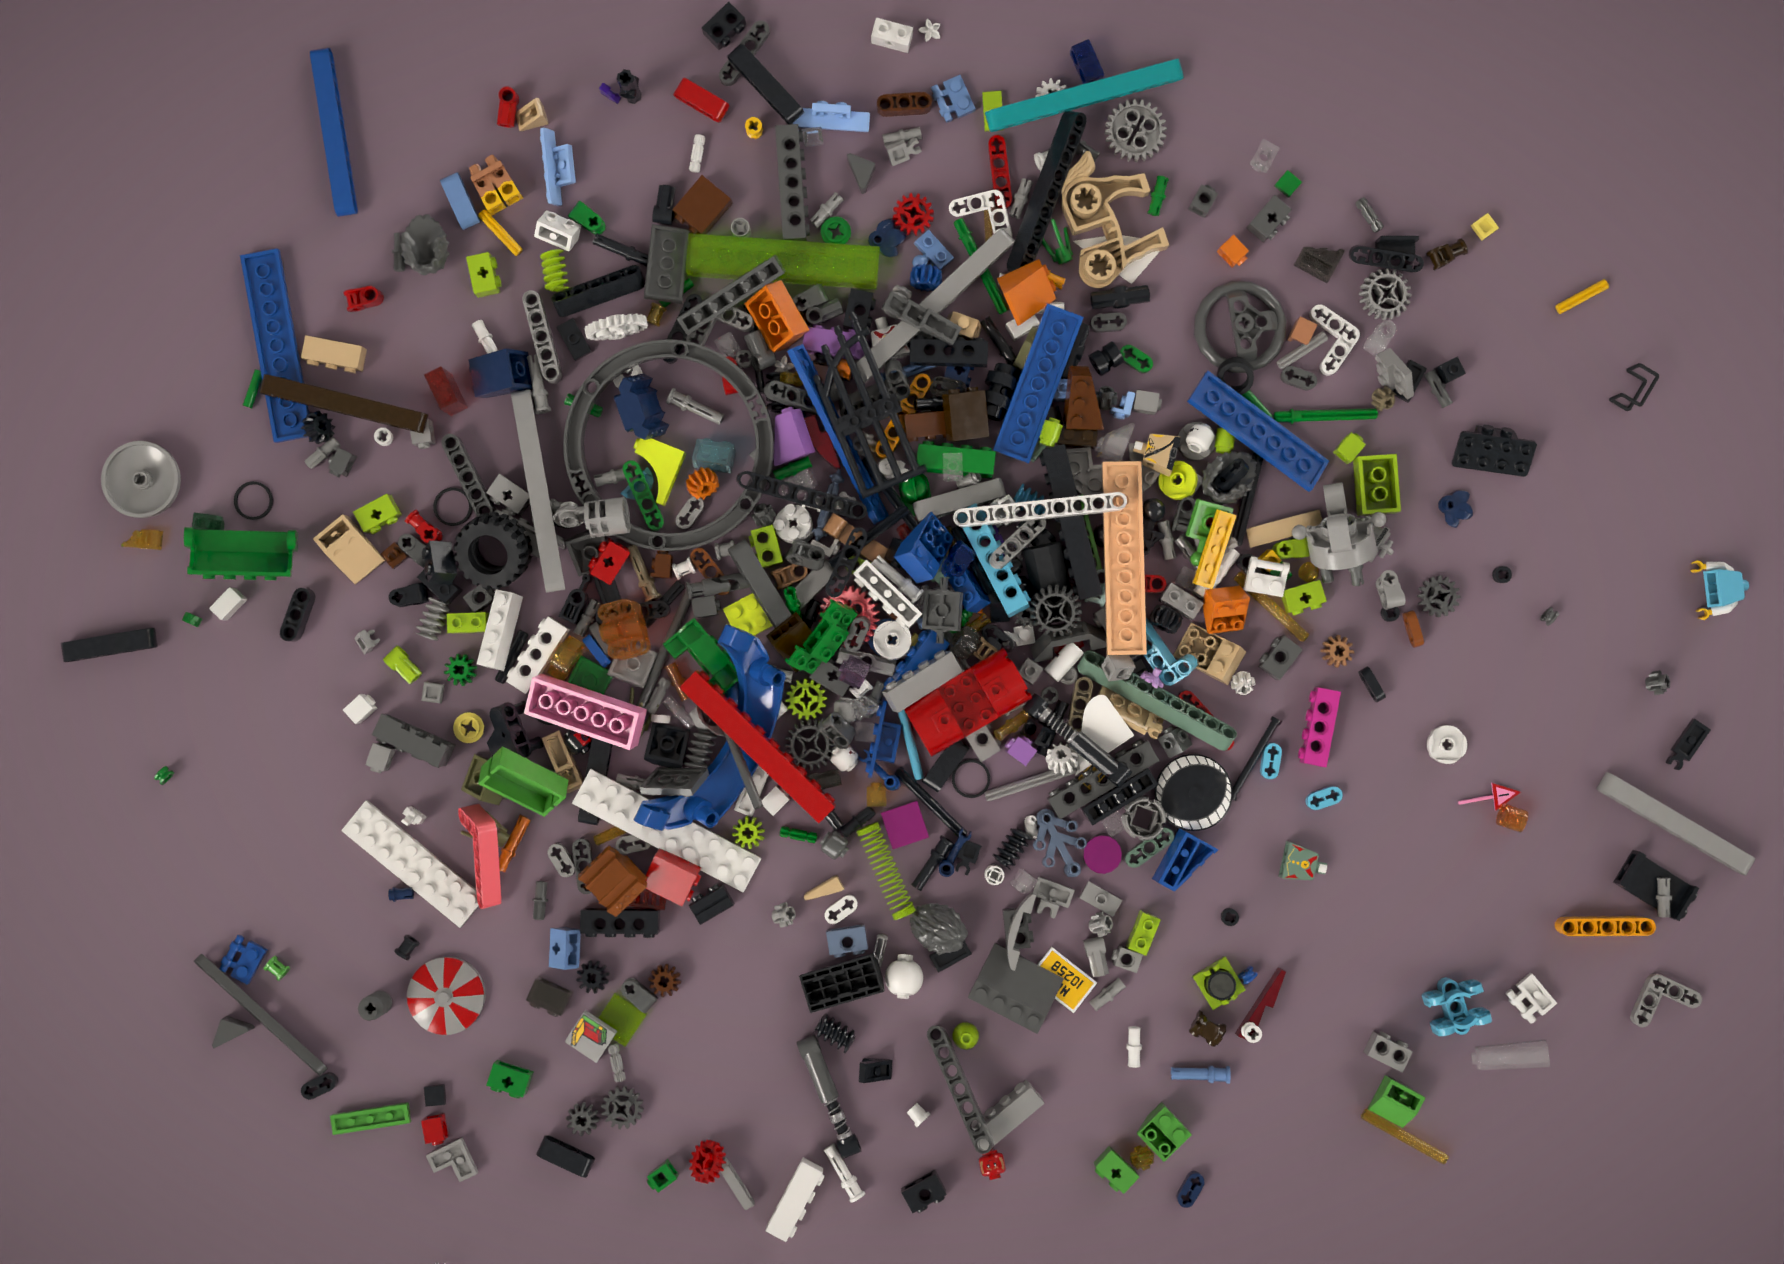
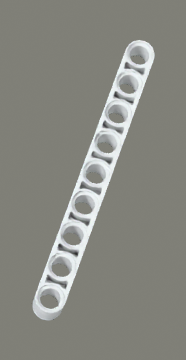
[953,492,1127,528]

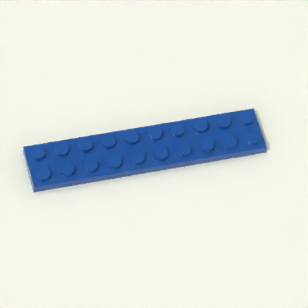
[240,248,309,443]

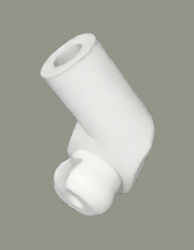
[1024,815,1040,842]

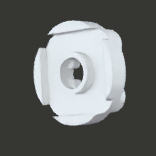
[773,504,813,543]
[873,621,911,660]
[1427,725,1467,764]

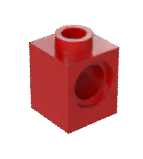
[421,1113,449,1146]

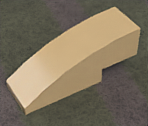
[542,731,584,793]

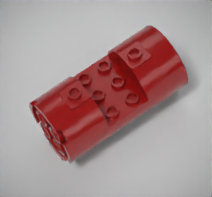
[904,648,1032,757]

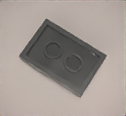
[639,767,709,797]

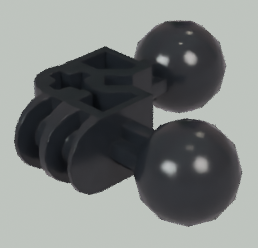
[1093,498,1166,556]

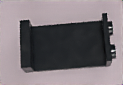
[1613,850,1699,921]

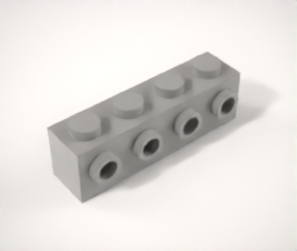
[882,650,963,713]
[971,1079,1045,1150]

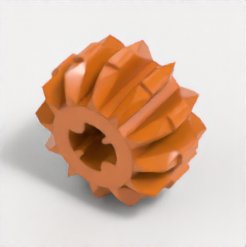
[686,467,719,500]

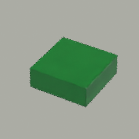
[1274,170,1302,198]

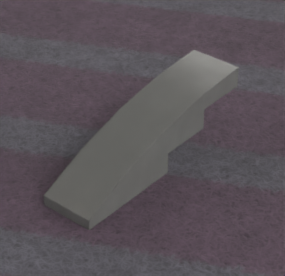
[881,291,962,345]

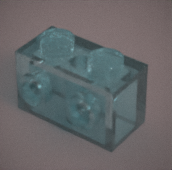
[692,438,736,474]

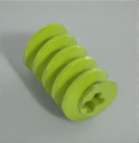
[540,249,569,292]

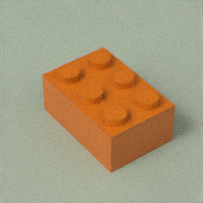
[744,280,809,353]

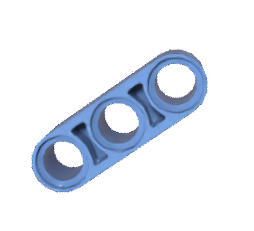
[440,172,481,230]

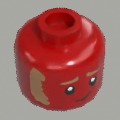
[979,1150,1006,1180]

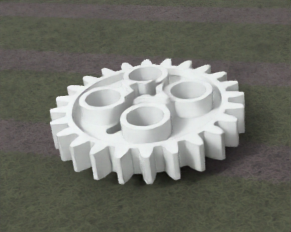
[584,313,648,341]

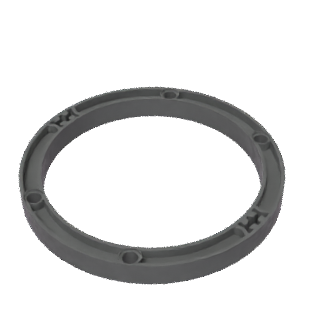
[563,339,774,551]

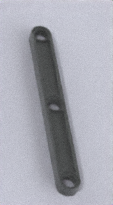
[194,954,328,1076]

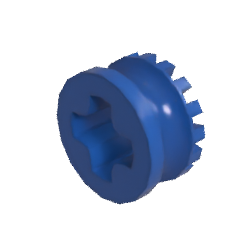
[1238,966,1258,985]

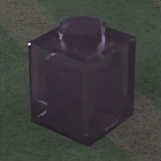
[838,655,871,689]

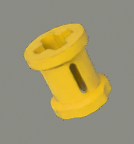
[745,117,763,139]

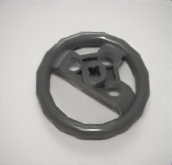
[1194,281,1286,373]

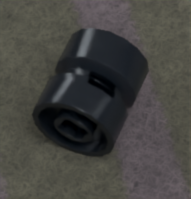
[1088,341,1124,376]

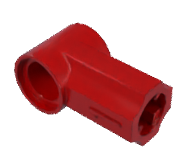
[497,86,519,128]

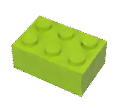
[1353,454,1401,516]

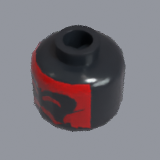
[564,730,592,755]

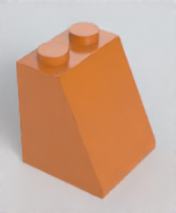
[997,259,1057,326]

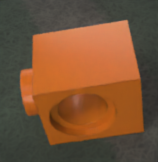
[1217,234,1249,268]

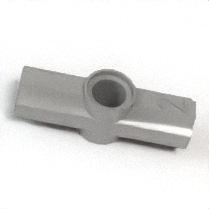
[836,647,896,676]

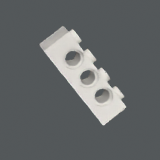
[506,617,571,694]

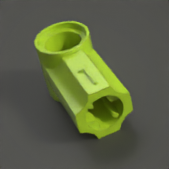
[383,645,422,684]

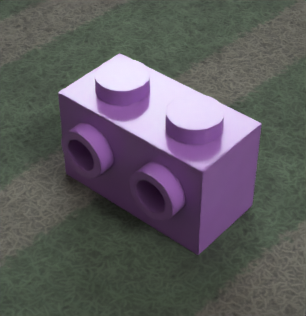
[1005,735,1037,766]

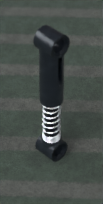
[1022,693,1132,788]

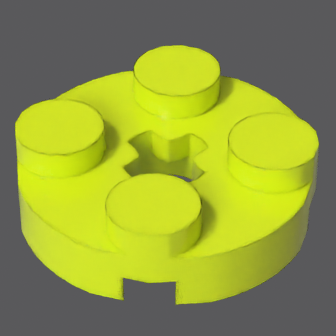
[1158,461,1198,500]

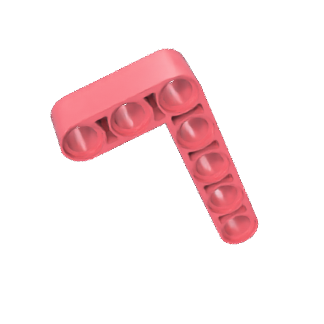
[458,804,501,909]

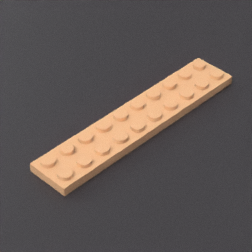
[1102,461,1147,655]

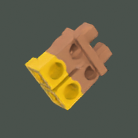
[469,155,523,216]

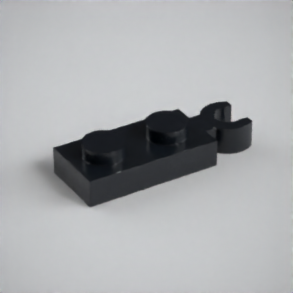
[1666,719,1711,770]

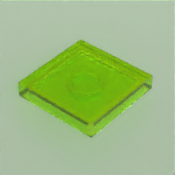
[598,993,647,1047]

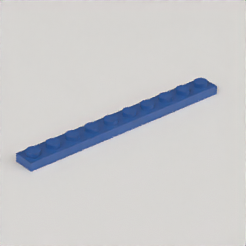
[787,344,889,525]

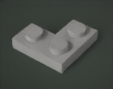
[426,1137,479,1182]

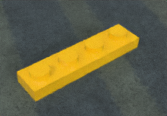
[1193,509,1237,589]

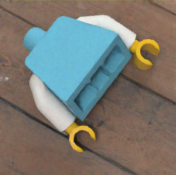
[1690,560,1749,620]

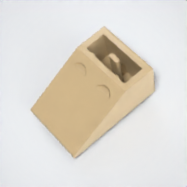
[313,514,385,585]
[1173,623,1246,685]

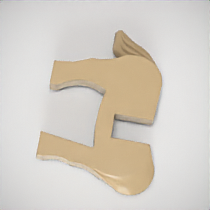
[1061,151,1169,288]

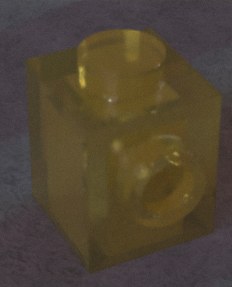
[867,782,886,807]

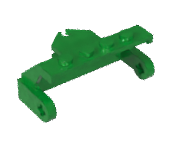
[184,527,298,580]

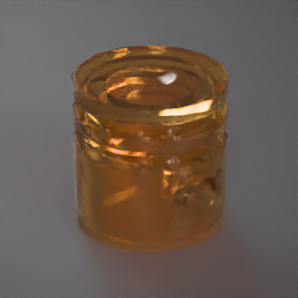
[1496,803,1528,833]

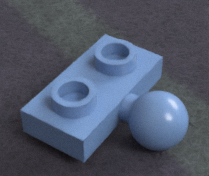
[912,230,954,270]

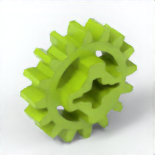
[785,679,827,720]

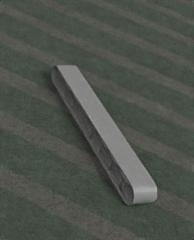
[1596,772,1755,876]

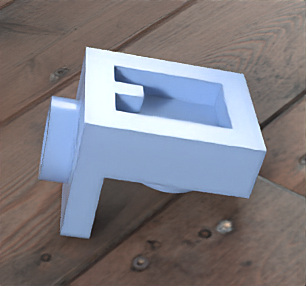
[1110,391,1135,420]

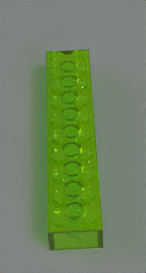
[686,233,880,289]

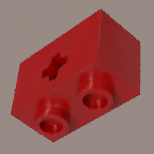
[588,538,630,585]

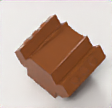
[578,845,647,917]

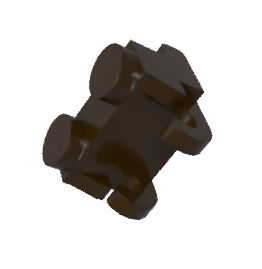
[1189,1010,1226,1047]

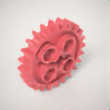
[818,585,880,648]

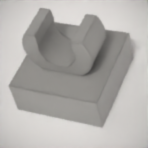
[354,630,380,655]

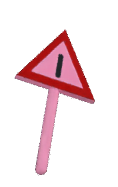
[1458,783,1521,811]

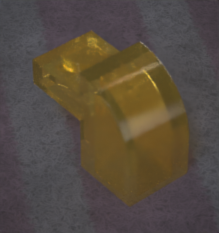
[547,635,586,681]

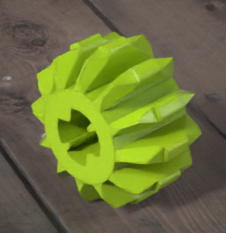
[732,816,765,849]

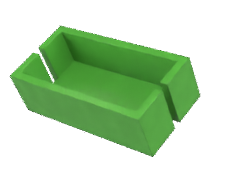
[478,746,568,817]

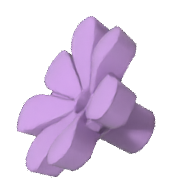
[1140,667,1164,688]

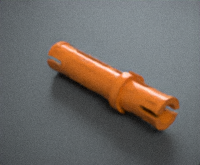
[499,815,531,872]

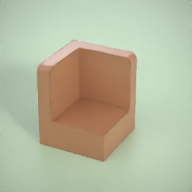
[1287,316,1318,345]

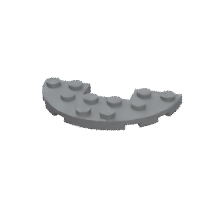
[1066,442,1160,502]

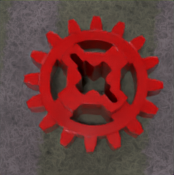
[893,193,934,236]
[689,1139,726,1184]

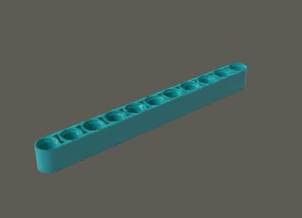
[985,59,1184,132]

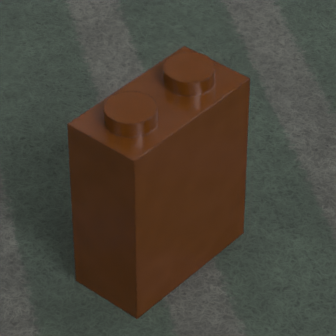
[672,175,733,238]

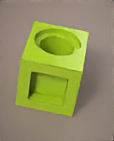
[1333,432,1366,464]

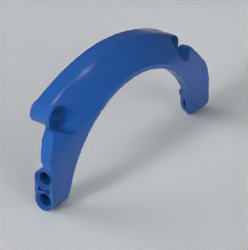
[633,624,786,831]

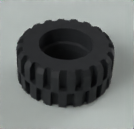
[453,512,532,589]

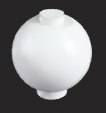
[885,954,923,999]

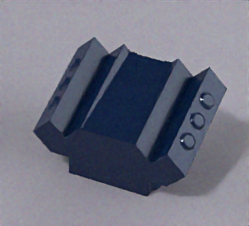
[614,373,669,440]

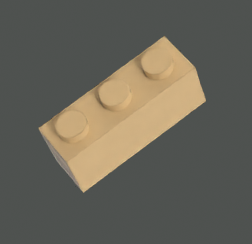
[301,335,367,374]

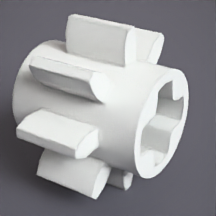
[1230,671,1255,695]

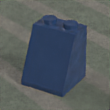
[468,349,533,398]

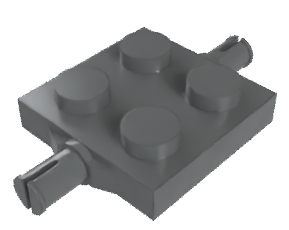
[922,577,963,644]

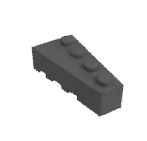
[372,714,456,768]

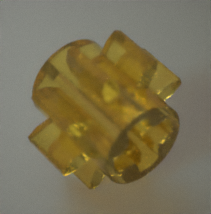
[1130,1145,1154,1171]

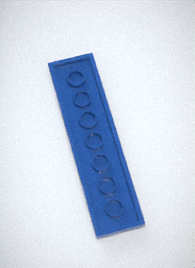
[993,303,1084,463]
[1187,371,1329,492]

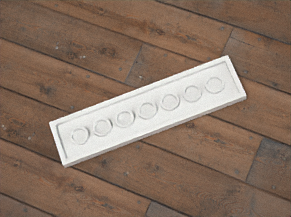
[341,800,479,928]

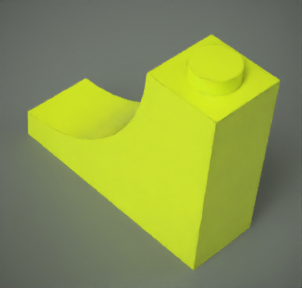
[634,438,686,507]

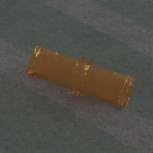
[664,662,689,701]

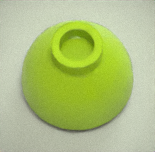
[952,1022,979,1050]

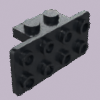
[1452,424,1537,477]

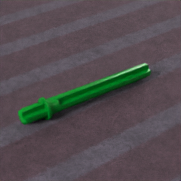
[954,218,1008,314]
[1273,408,1378,424]

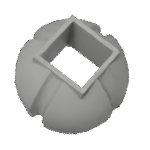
[1121,796,1166,841]

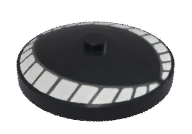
[1155,754,1233,831]

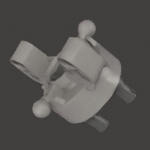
[1292,482,1387,586]

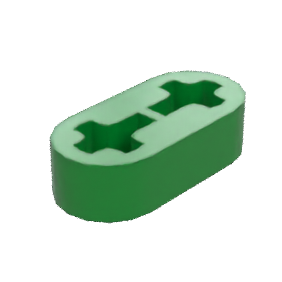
[1120,345,1153,373]

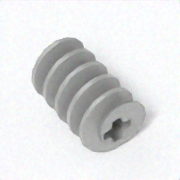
[416,597,450,641]

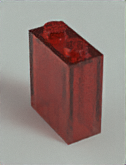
[424,366,468,416]

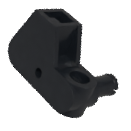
[487,701,544,758]

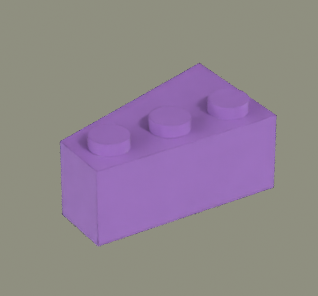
[803,325,872,360]

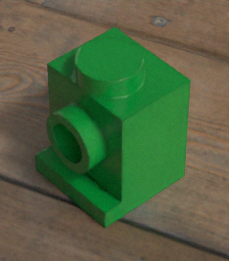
[647,1159,679,1193]

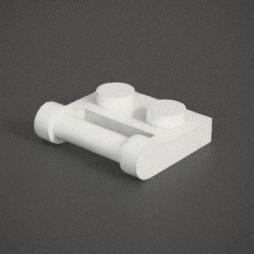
[1244,556,1290,597]

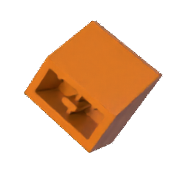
[1202,585,1250,634]

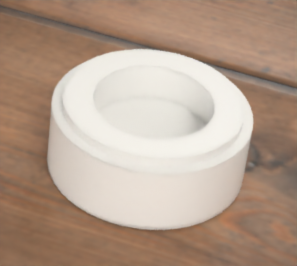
[651,714,671,723]

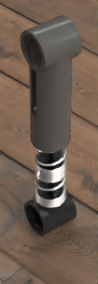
[797,1034,862,1159]

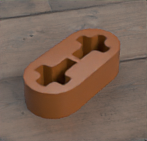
[1403,610,1424,648]

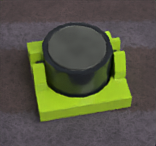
[1192,956,1246,1010]

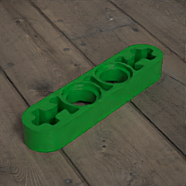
[623,460,664,530]

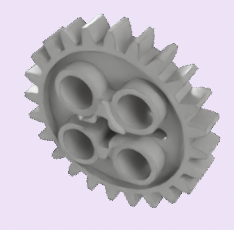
[1104,99,1167,163]

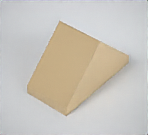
[516,98,548,131]

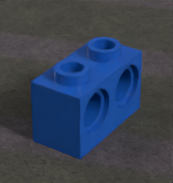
[948,568,991,613]

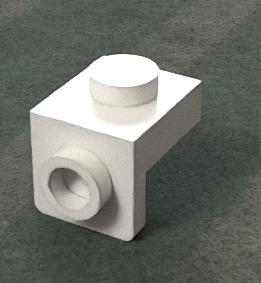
[811,538,840,558]

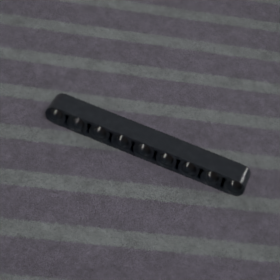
[1007,111,1087,272]

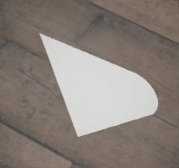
[1073,235,1160,284]
[1075,695,1134,776]

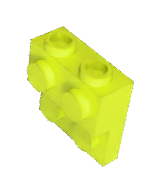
[723,593,773,636]

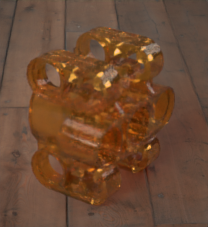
[597,599,651,660]

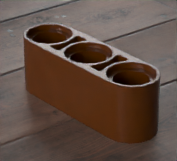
[877,92,932,117]

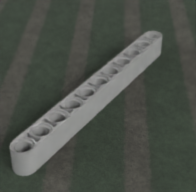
[856,228,1015,383]
[511,389,566,593]

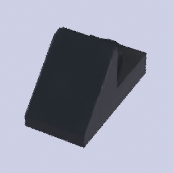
[988,590,1010,623]
[859,1058,892,1083]

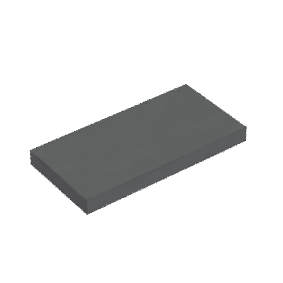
[644,224,690,304]

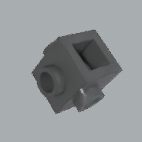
[1158,725,1193,758]

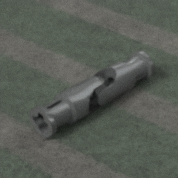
[685,572,749,599]

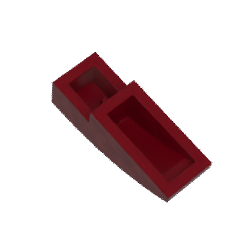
[804,415,841,470]

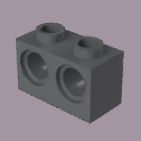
[1002,908,1034,949]

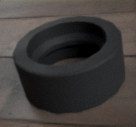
[1217,357,1254,395]

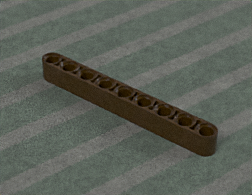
[259,374,428,434]

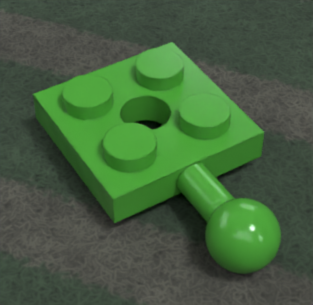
[1186,499,1234,566]

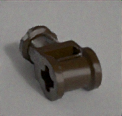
[1426,238,1468,271]

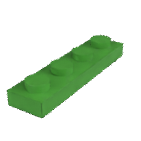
[330,1102,411,1135]

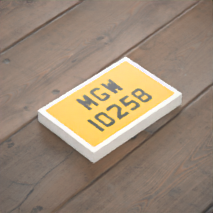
[1037,946,1097,1013]

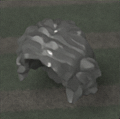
[400,214,449,276]
[1202,451,1257,505]
[910,903,968,955]

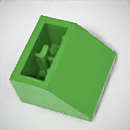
[1367,1075,1425,1128]
[1137,1102,1192,1162]

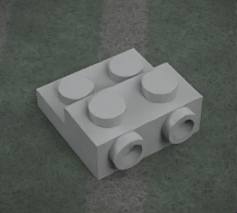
[1375,348,1414,400]

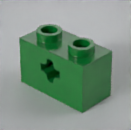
[486,1060,534,1098]

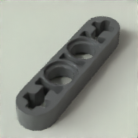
[719,21,770,86]
[764,380,819,416]

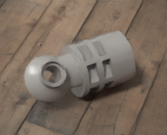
[553,497,630,538]

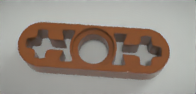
[690,548,731,596]

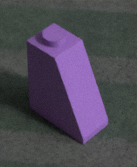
[774,407,815,466]

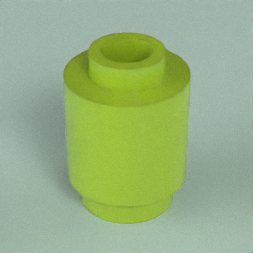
[1039,418,1063,447]
[1214,427,1235,454]

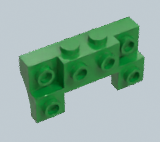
[785,599,858,674]
[663,618,738,695]

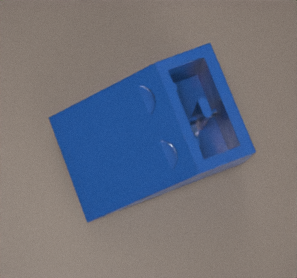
[894,512,954,583]

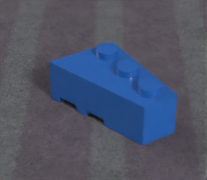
[1152,828,1218,892]

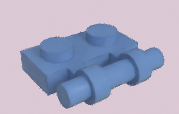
[931,75,976,123]

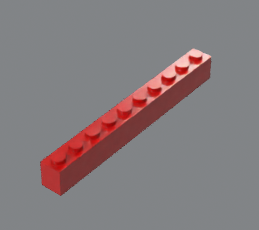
[679,669,836,823]

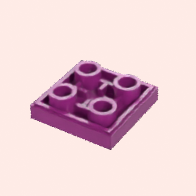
[881,801,929,849]

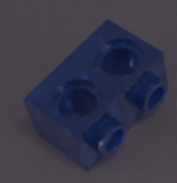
[1070,39,1105,84]

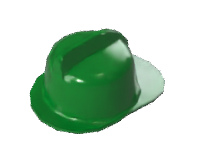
[899,473,931,516]

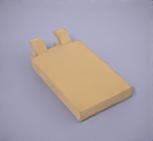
[1098,685,1165,739]

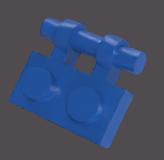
[219,935,268,985]

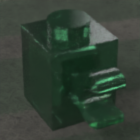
[192,512,225,530]

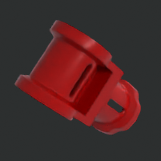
[405,510,443,543]

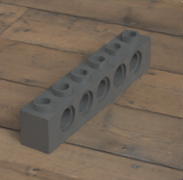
[775,124,810,244]
[677,254,786,335]
[1047,739,1160,819]

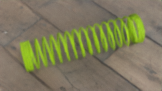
[856,822,916,920]

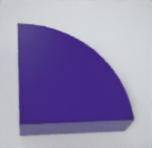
[599,83,621,104]

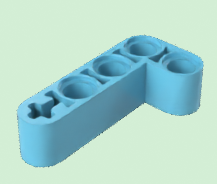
[1144,618,1198,686]

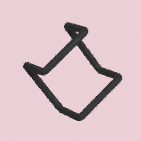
[1609,363,1659,411]

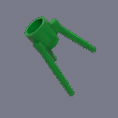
[1042,219,1073,265]

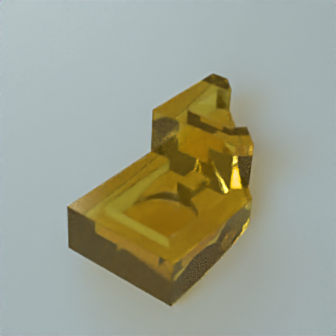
[121,529,163,550]

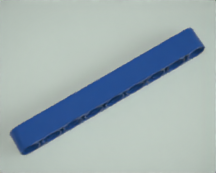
[310,48,358,217]

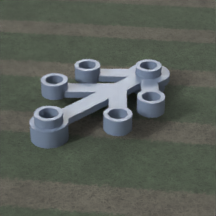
[1033,809,1087,877]

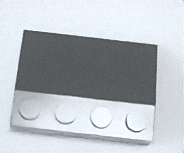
[968,943,1064,1034]

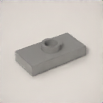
[1079,881,1122,917]

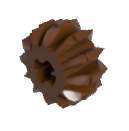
[648,964,682,997]

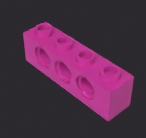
[1298,687,1341,767]

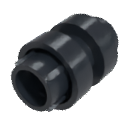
[985,363,1019,421]

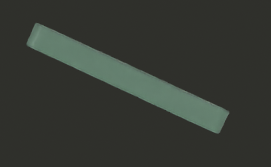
[1077,650,1237,751]

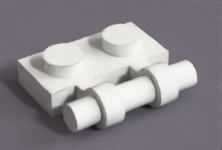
[1505,973,1557,1024]

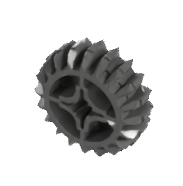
[1030,584,1082,637]
[784,719,835,771]

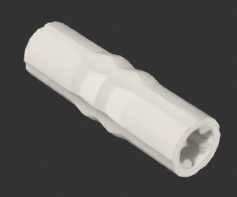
[1192,549,1240,600]

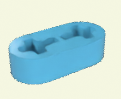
[1260,743,1282,779]
[1305,786,1343,810]

